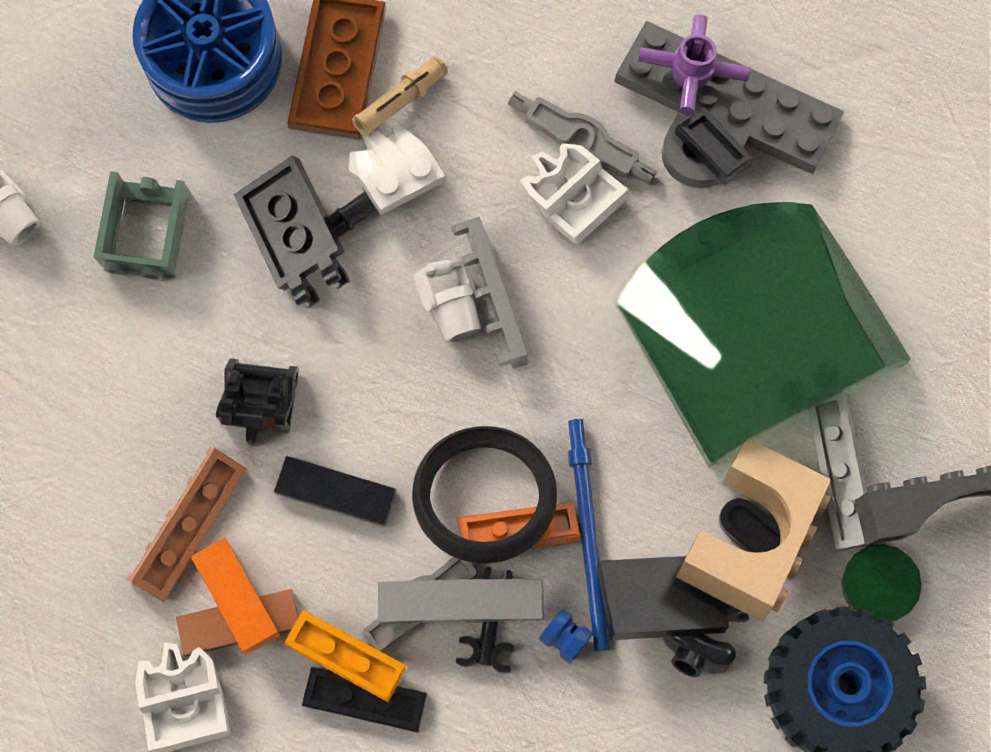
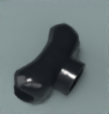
[662,634,736,678]

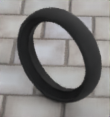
[412,426,557,564]

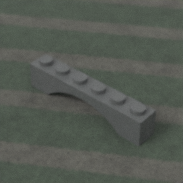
[855,465,991,546]

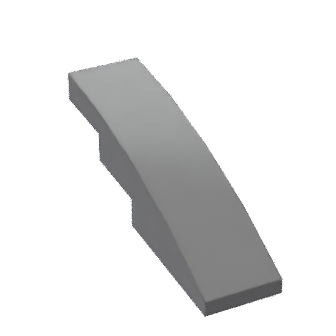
[378,579,544,623]

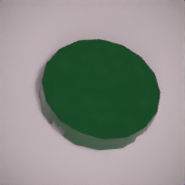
[841,544,922,622]

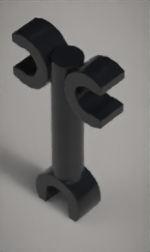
[456,567,514,674]

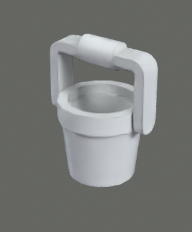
[0,170,40,247]
[414,260,481,343]

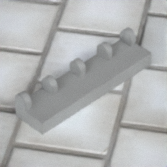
[451,217,528,369]
[806,391,878,551]

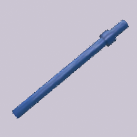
[568,419,610,652]

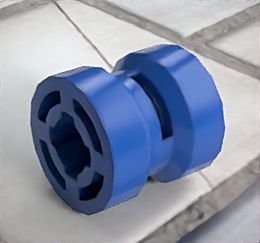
[539,609,594,664]

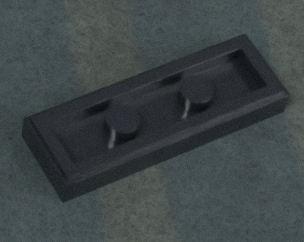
[274,456,397,527]
[301,667,427,733]

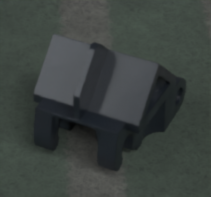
[216,358,299,447]

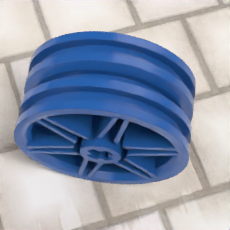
[132,0,282,123]

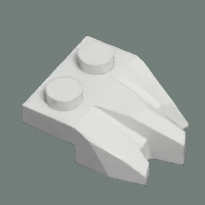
[349,124,445,216]
[520,143,630,245]
[135,643,231,752]

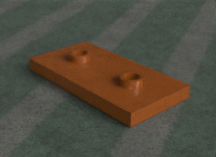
[287,0,387,139]

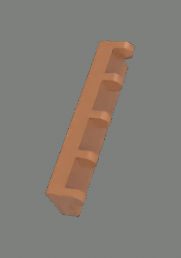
[126,447,247,602]

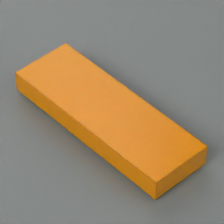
[283,610,408,703]

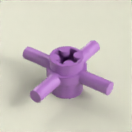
[638,14,750,115]

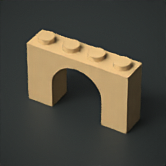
[676,437,831,622]

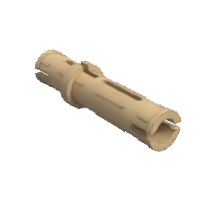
[352,56,448,137]

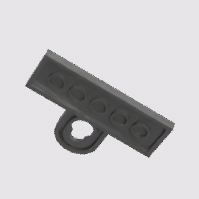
[614,21,844,188]

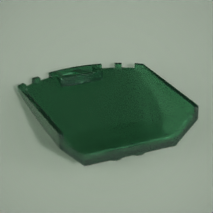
[617,202,911,467]

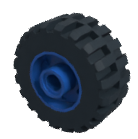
[763,606,927,752]

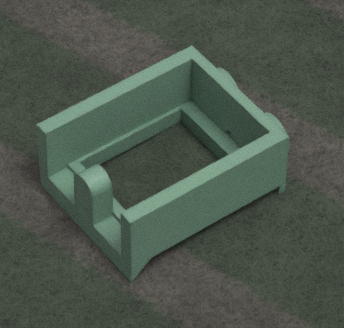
[94,171,191,280]

